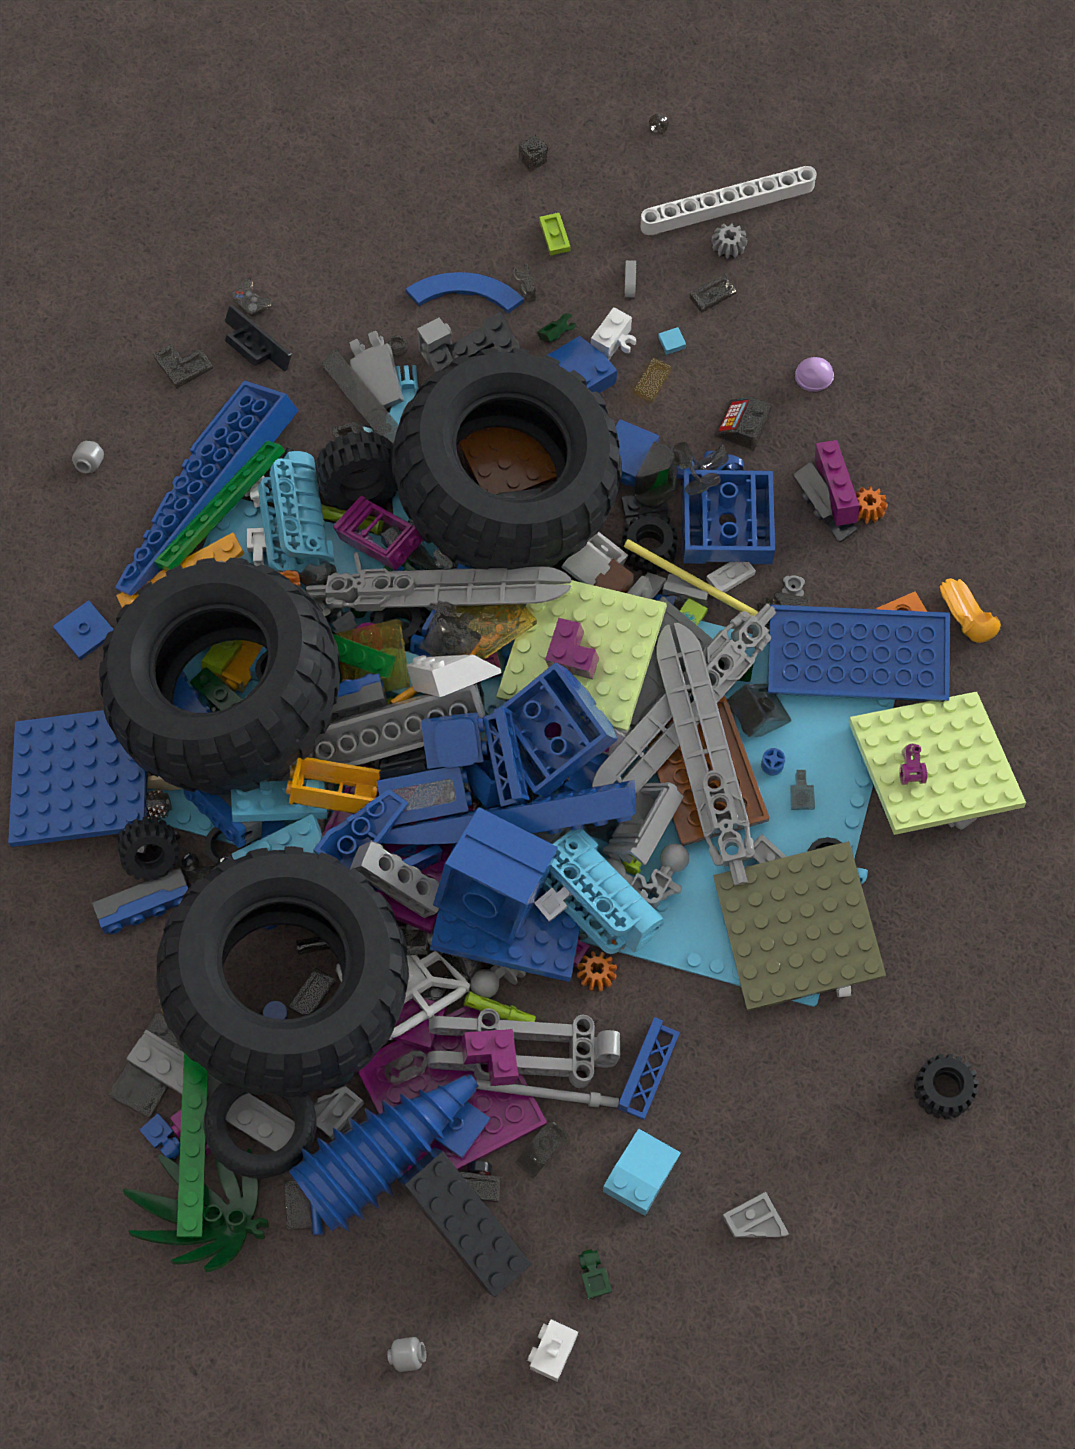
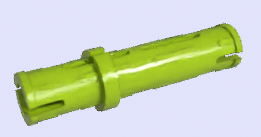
[464,991,535,1022]

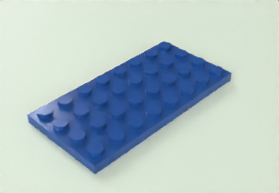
[768,605,950,702]

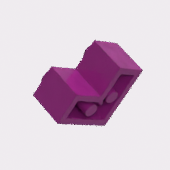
[545,618,599,680]
[461,1029,518,1086]

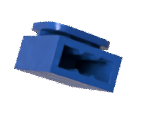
[616,419,659,488]
[421,712,488,769]

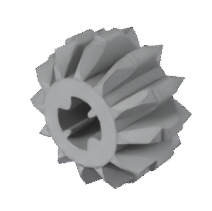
[711,223,747,259]

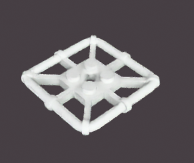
[336,923,470,1040]

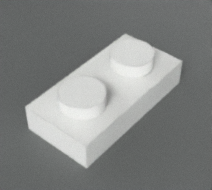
[706,562,756,593]

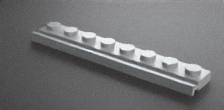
[126,1030,295,1152]

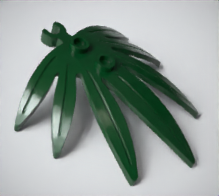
[123,1148,269,1272]

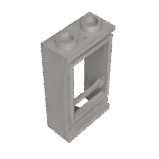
[602,782,684,865]

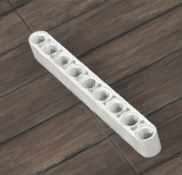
[640,166,817,235]

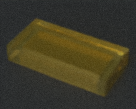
[634,358,672,403]

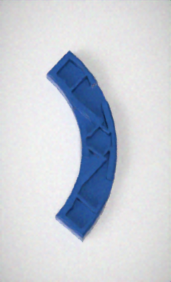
[406,272,524,314]

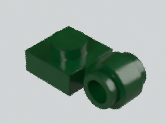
[578,1249,612,1300]

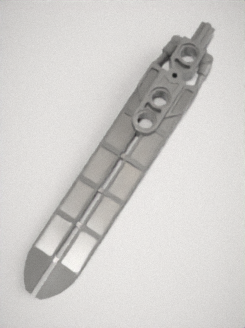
[306,567,572,611]
[592,603,776,794]
[657,623,755,886]

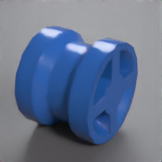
[761,748,785,776]

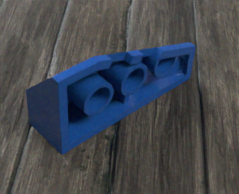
[313,789,408,869]

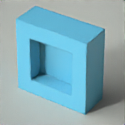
[658,327,686,355]

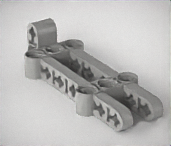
[427,1009,620,1088]

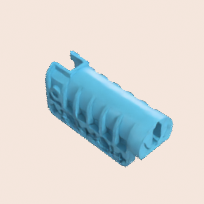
[258,451,335,577]
[543,829,665,954]

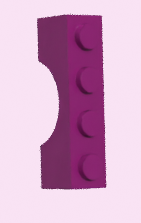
[815,440,859,526]

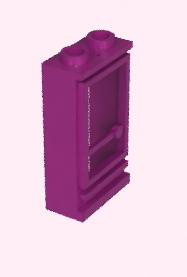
[333,495,423,571]

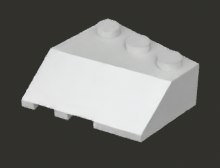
[406,655,501,697]

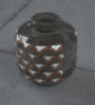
[146,789,172,820]

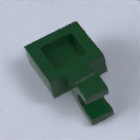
[537,313,577,342]

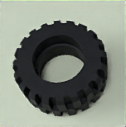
[315,431,398,511]

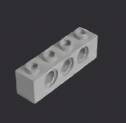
[350,841,439,918]

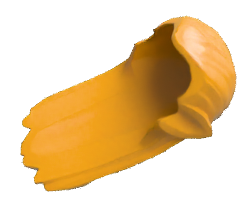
[940,578,1001,643]

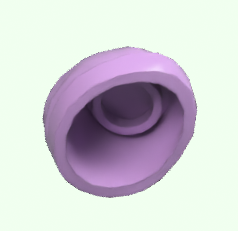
[795,357,834,392]

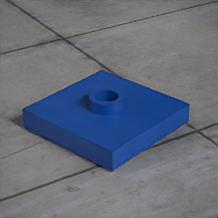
[53,600,114,660]
[434,1101,490,1159]

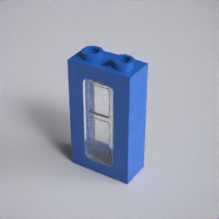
[377,766,472,826]

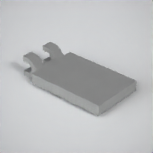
[350,331,404,417]

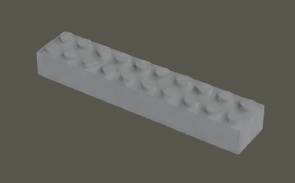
[262,683,486,782]

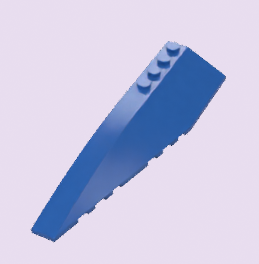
[115,380,299,596]
[382,780,636,844]

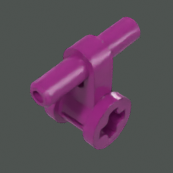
[899,743,927,785]

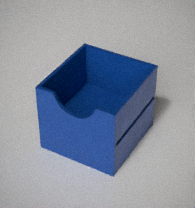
[433,807,558,945]

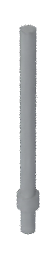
[476,1079,619,1107]

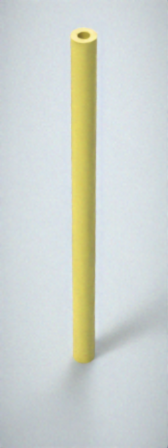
[623,539,758,616]

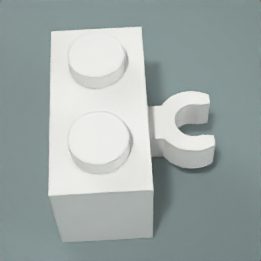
[591,307,636,360]
[527,1320,578,1382]

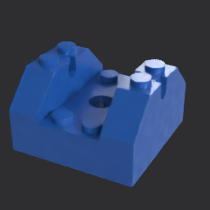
[681,470,775,564]
[491,662,618,797]

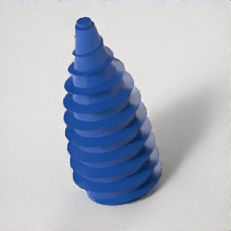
[289,1074,479,1232]

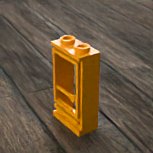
[286,757,381,814]

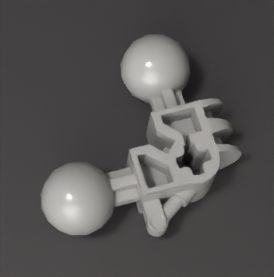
[605,843,689,909]
[470,964,526,998]

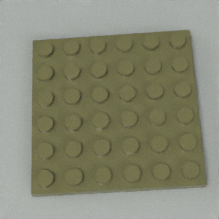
[713,841,886,1011]

